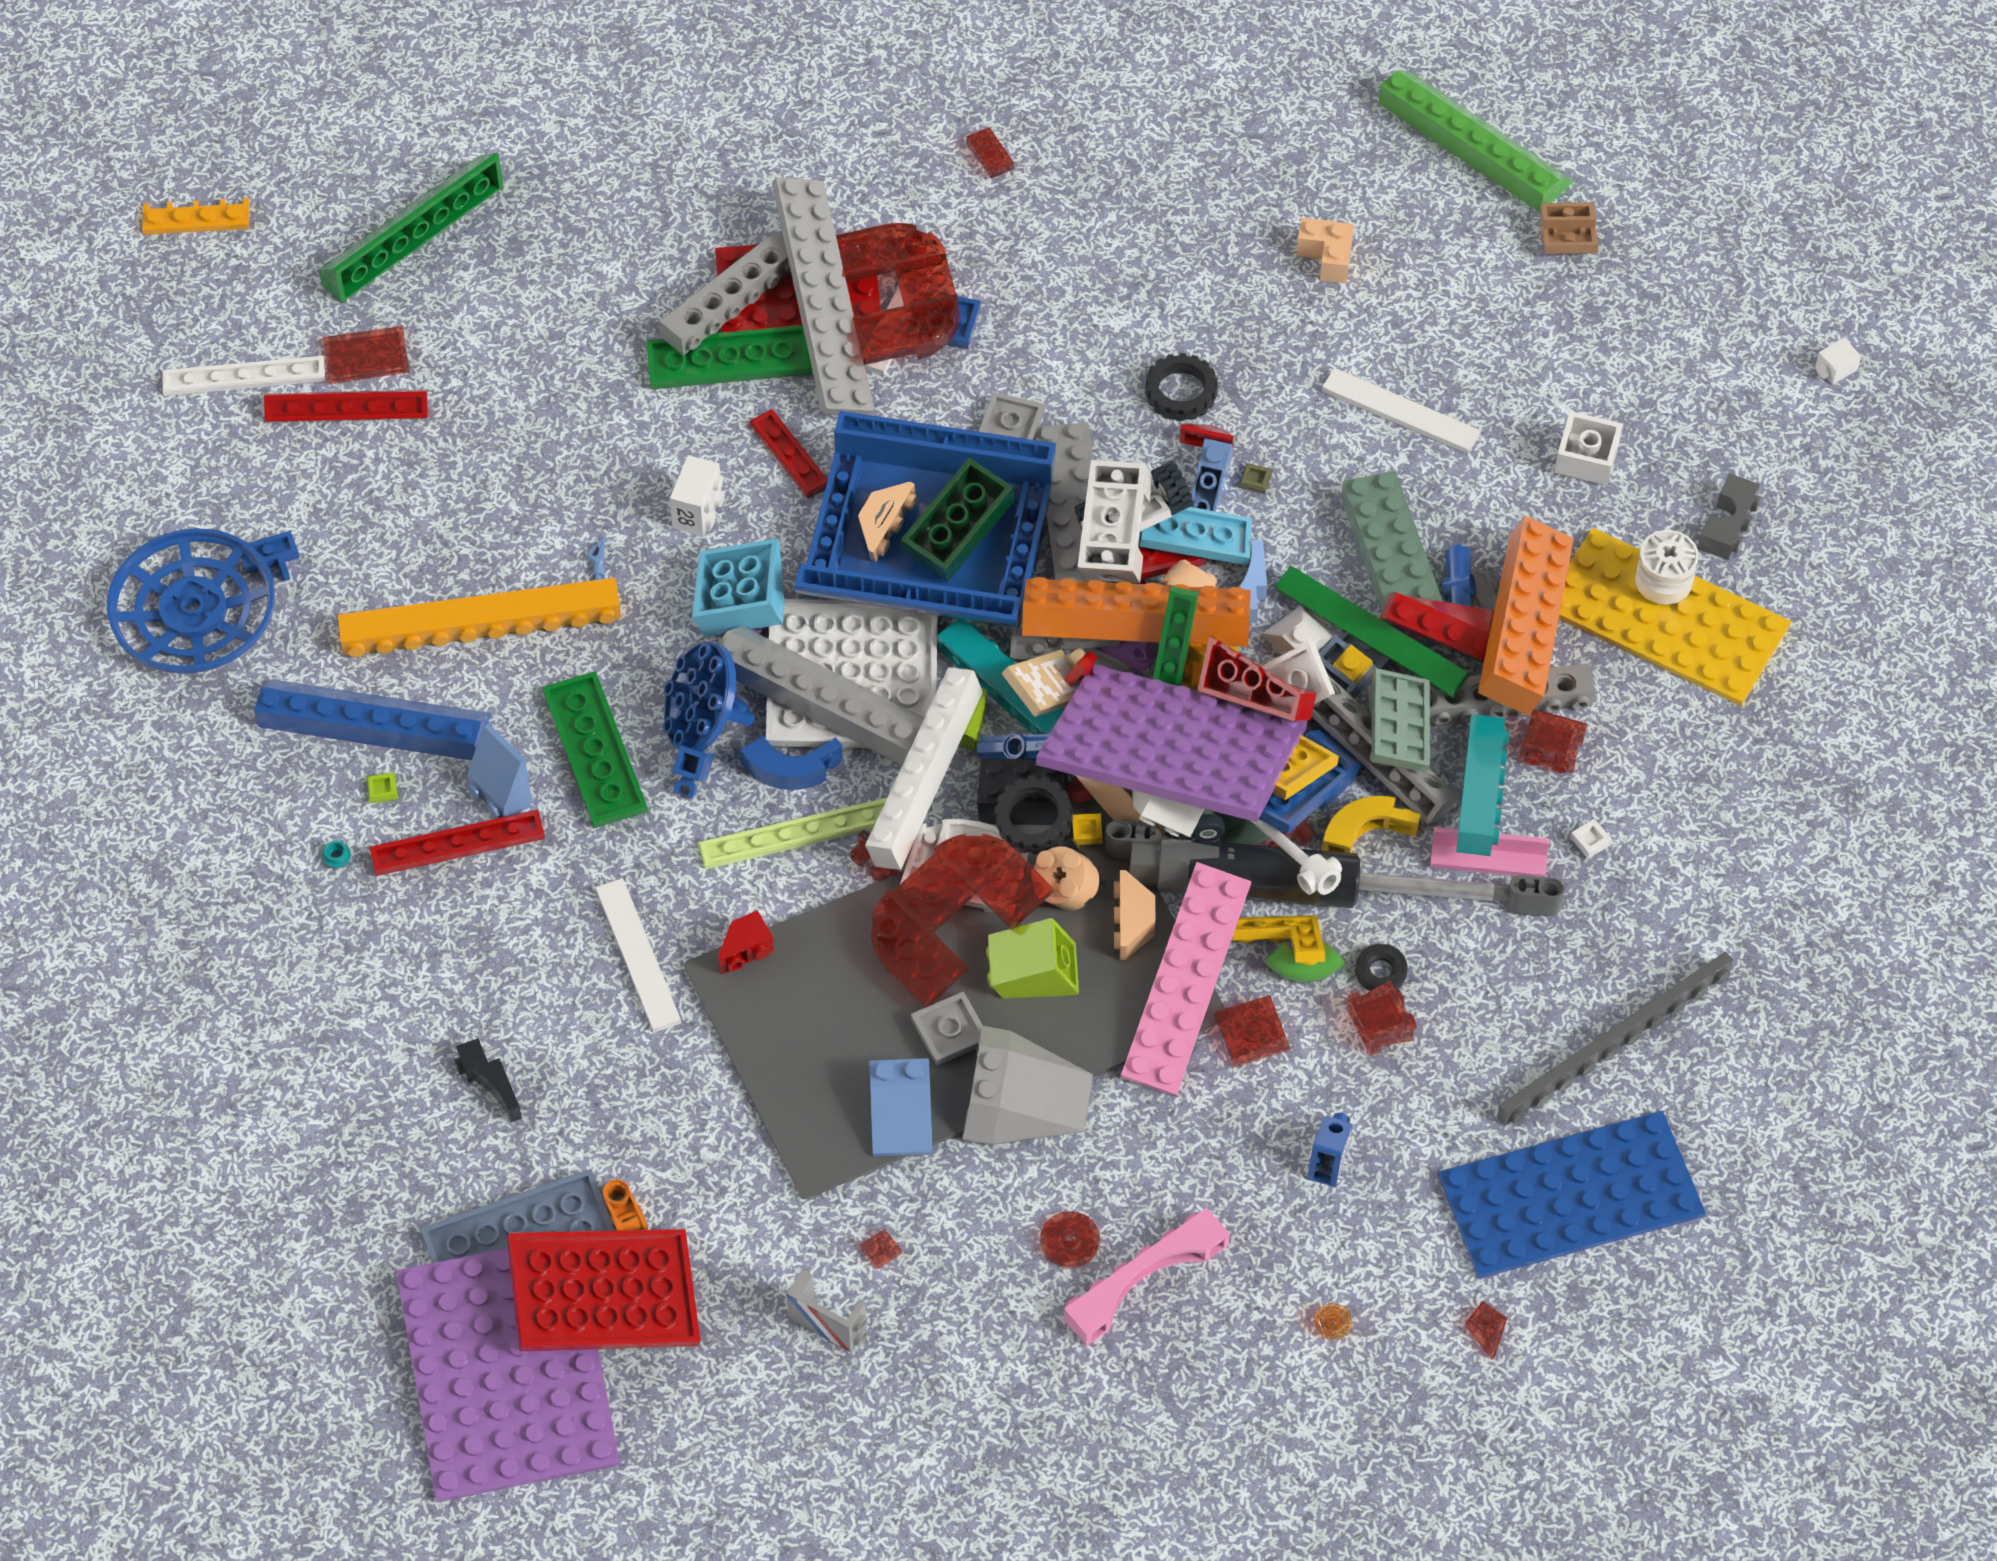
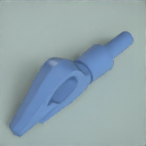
[587,537,606,580]

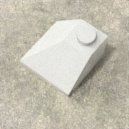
[1262,606,1337,654]

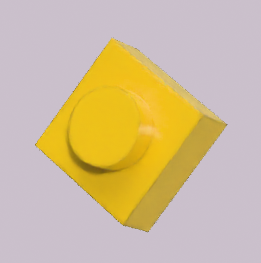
[1333,644,1373,684]
[1072,813,1103,845]

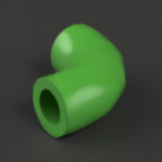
[1263,942,1346,983]

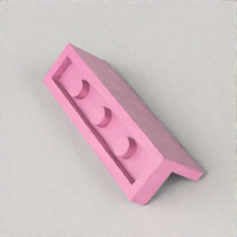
[1430,827,1549,877]

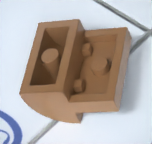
[1540,202,1598,254]

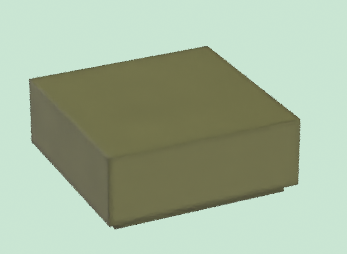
[1239,463,1273,494]

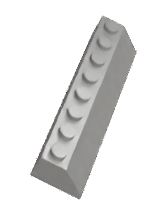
[718,626,924,765]

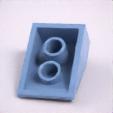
[467,723,532,818]
[869,1058,933,1157]

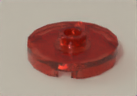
[1040,1211,1100,1269]

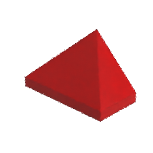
[1179,424,1234,448]

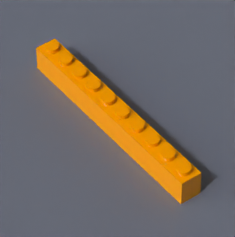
[338,577,621,657]

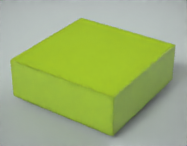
[366,772,398,804]

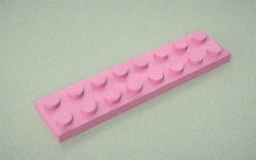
[1120,862,1251,1096]

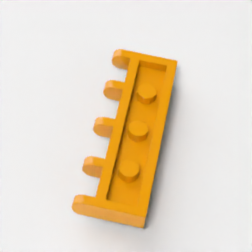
[142,197,250,235]

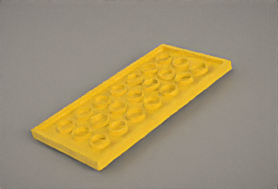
[1559,527,1792,706]

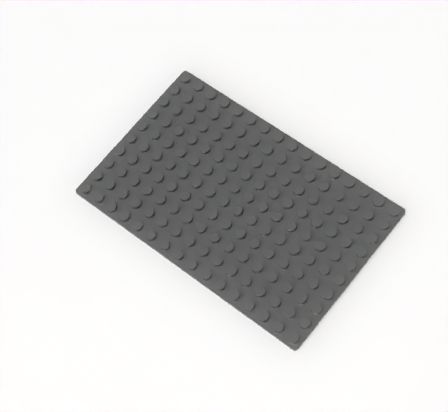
[684,797,1228,1199]

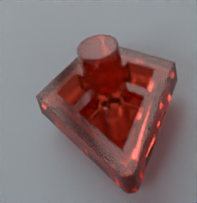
[1465,1301,1507,1360]

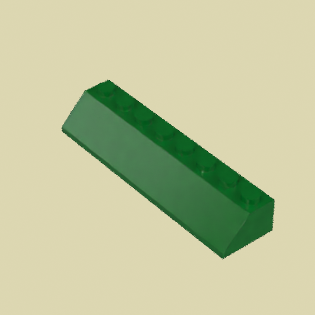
[319,153,504,303]

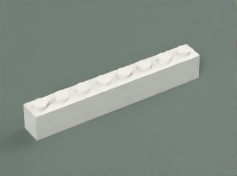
[865,667,983,870]

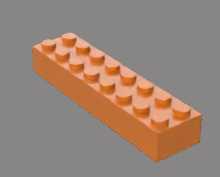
[1478,515,1574,716]
[1022,577,1251,647]

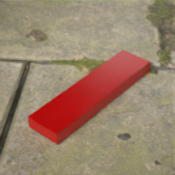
[749,409,828,498]

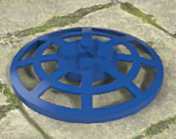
[107,528,275,674]

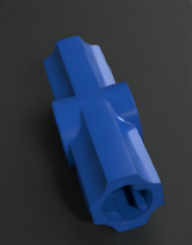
[1442,544,1477,607]
[977,733,1049,761]

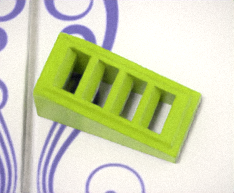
[959,688,987,751]

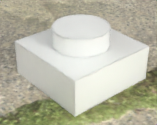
[1571,819,1612,858]

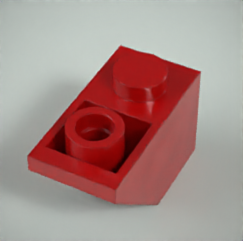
[718,910,774,974]

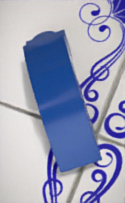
[740,735,843,790]

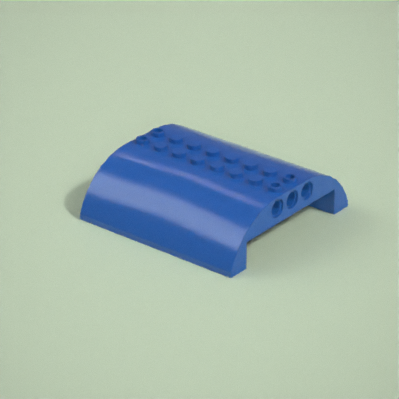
[794,411,1056,628]

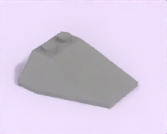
[962,1026,1093,1145]

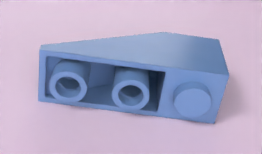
[1191,439,1234,511]

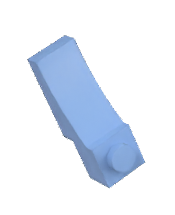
[1239,540,1267,623]

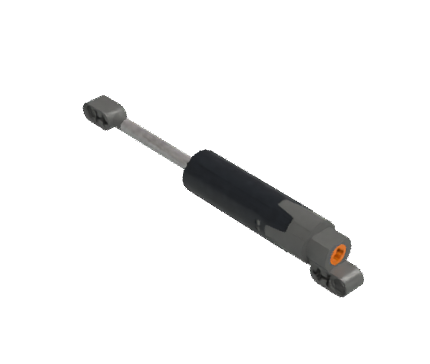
[1104,820,1564,916]

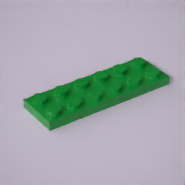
[646,325,812,389]
[542,671,648,829]

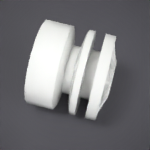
[1635,530,1699,605]

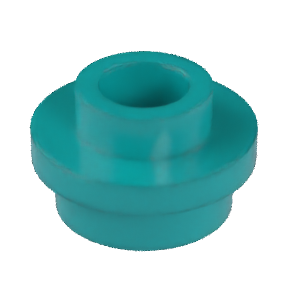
[322,840,351,869]

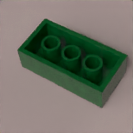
[901,458,1015,583]

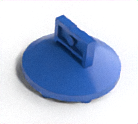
[663,641,755,751]

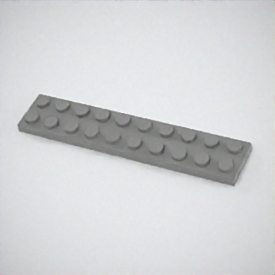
[772,177,875,415]
[1035,422,1120,650]

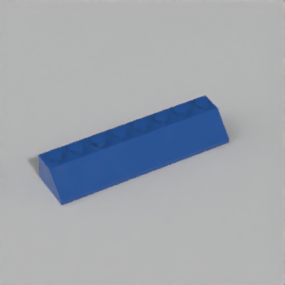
[254,679,491,761]

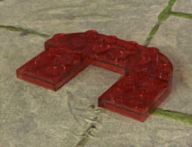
[836,223,960,365]
[871,834,1055,1008]

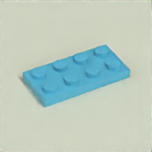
[1139,507,1252,565]

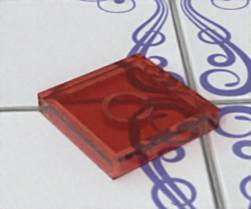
[1214,995,1290,1068]

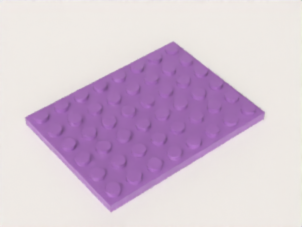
[1036,665,1307,822]
[396,1248,620,1503]

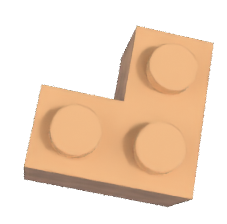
[1297,218,1354,283]

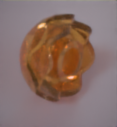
[1314,1303,1352,1340]

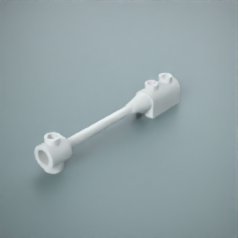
[1250,819,1342,895]

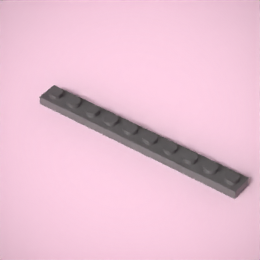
[1497,951,1733,1126]

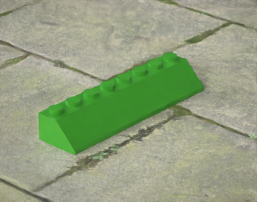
[1379,70,1573,212]

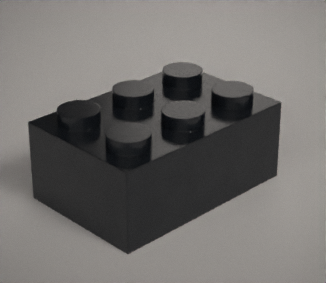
[977,759,1068,825]

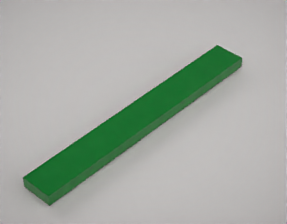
[1275,565,1469,698]

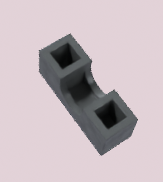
[1697,473,1762,560]

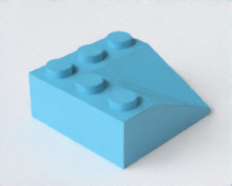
[692,538,785,637]

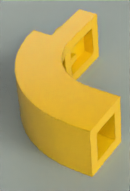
[1322,796,1421,853]

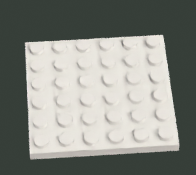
[766,599,937,748]

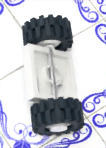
[1074,461,1193,531]

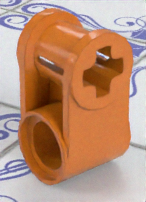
[603,1179,648,1231]

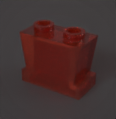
[1519,709,1588,773]
[1346,980,1417,1056]

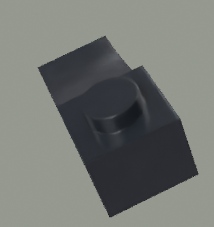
[454,1038,522,1122]

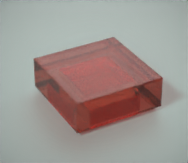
[860,1229,902,1270]

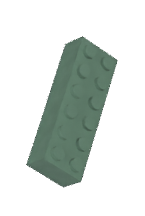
[1341,470,1443,627]

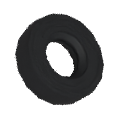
[1355,943,1408,994]

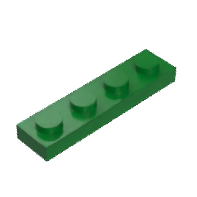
[1153,586,1199,686]

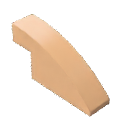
[1076,775,1166,837]

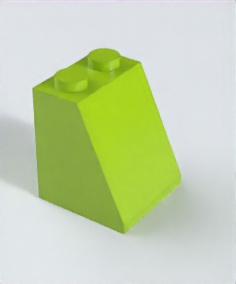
[986,918,1079,998]

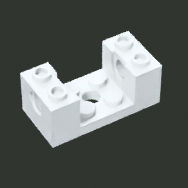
[1078,460,1153,583]

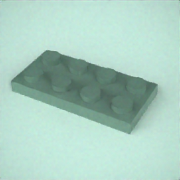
[1371,668,1430,773]

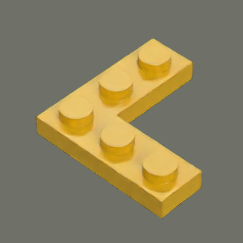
[1232,915,1325,965]

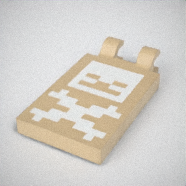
[1002,648,1086,717]

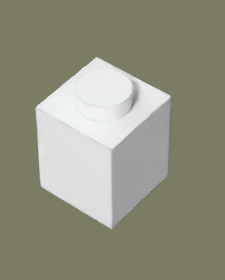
[1815,338,1861,385]

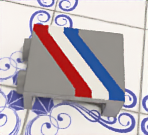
[786,1270,868,1352]

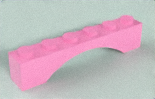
[1064,1208,1230,1346]

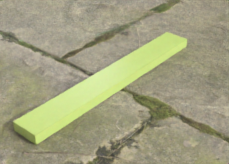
[698,797,927,870]

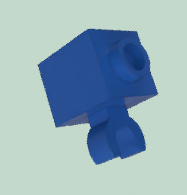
[672,745,715,798]

